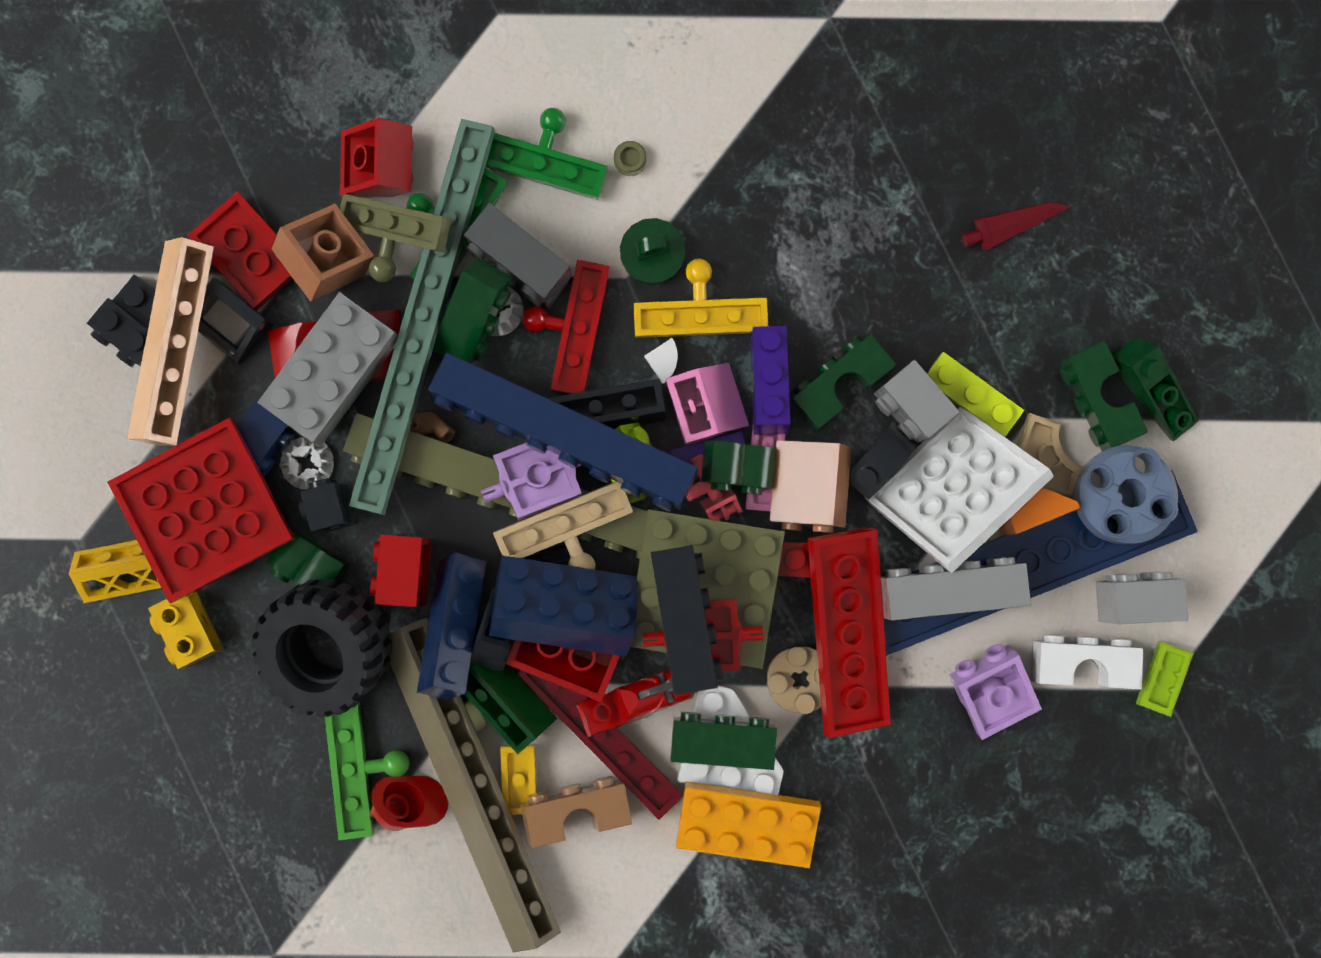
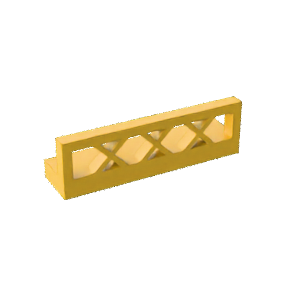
[69,540,161,603]

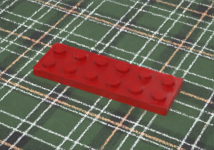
[808,527,891,738]

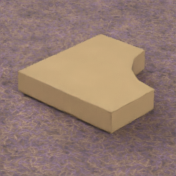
[1017,413,1082,498]

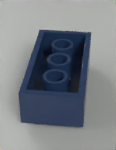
[489,555,638,657]

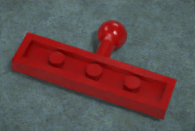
[522,259,610,394]

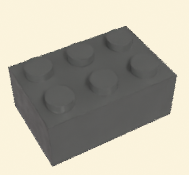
[464,203,573,309]

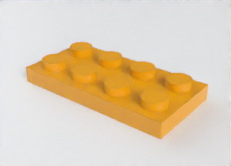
[676,781,821,868]

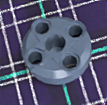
[1074,445,1179,545]

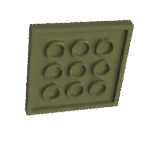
[630,509,785,669]

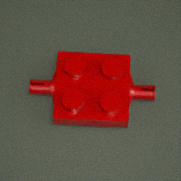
[643,599,764,674]

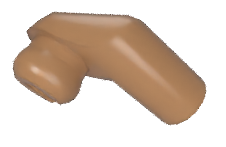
[409,412,455,443]

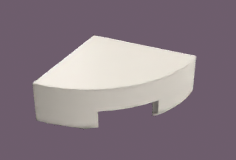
[644,338,678,384]

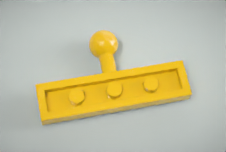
[634,258,768,338]

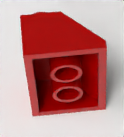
[505,640,620,702]

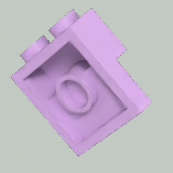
[949,644,1042,740]

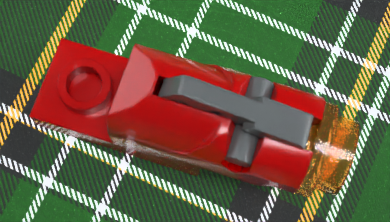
[576,670,699,737]

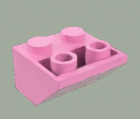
[666,363,749,446]

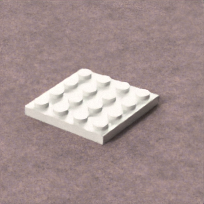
[865,406,1054,573]

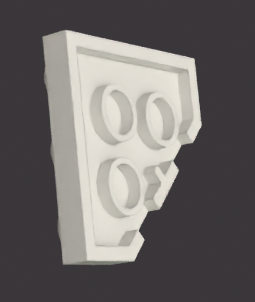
[677,685,784,795]

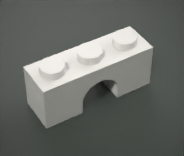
[1031,635,1143,689]

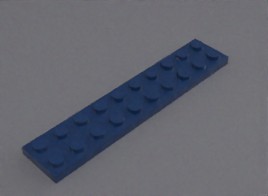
[884,470,1198,656]

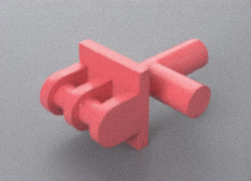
[686,454,743,521]

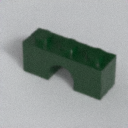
[790,334,896,432]
[1060,341,1148,451]

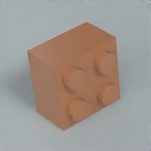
[272,204,374,302]

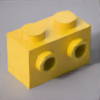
[148,592,224,669]

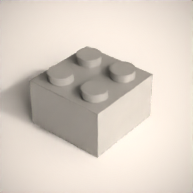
[874,359,960,443]
[1096,572,1188,625]

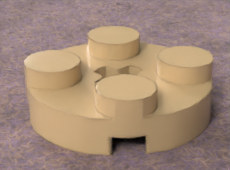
[767,646,821,714]

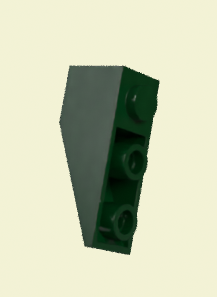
[1112,337,1199,441]

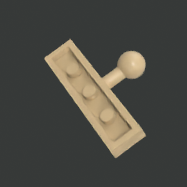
[493,481,633,570]

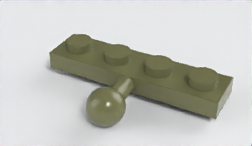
[340,194,452,282]

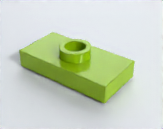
[1136,641,1194,717]

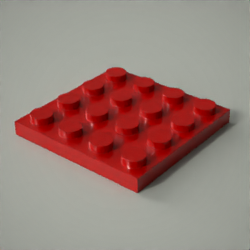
[107,418,295,603]

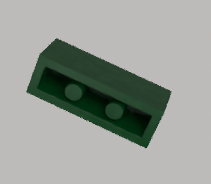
[433,257,512,364]
[464,662,557,754]
[670,712,777,770]

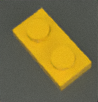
[500,744,537,815]

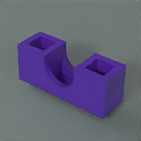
[750,326,790,435]

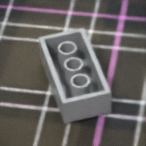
[257,292,398,446]
[881,557,1031,620]

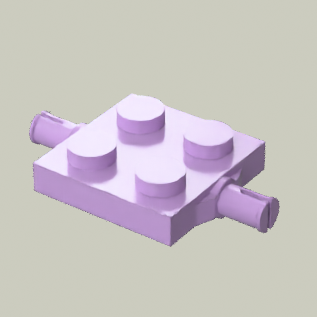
[481,443,582,521]

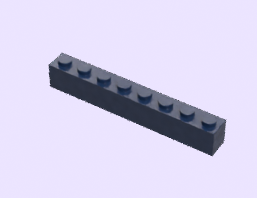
[428,353,698,512]

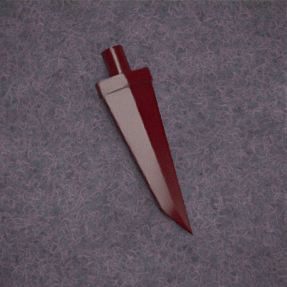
[962,202,1071,251]

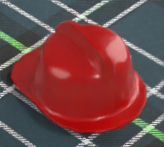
[370,775,448,831]

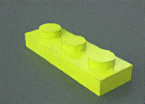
[927,352,1024,437]

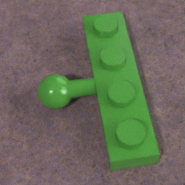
[325,703,410,840]

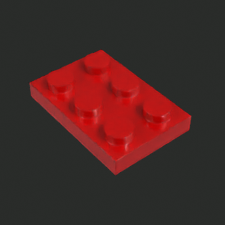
[187,191,293,311]

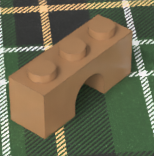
[520,776,632,848]

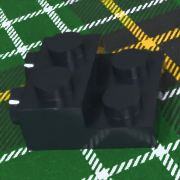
[86,274,156,368]

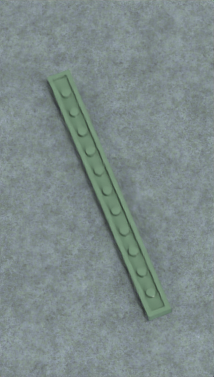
[349,119,495,516]

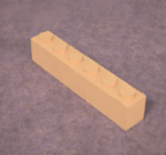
[127,237,214,446]

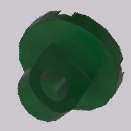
[620,218,685,285]

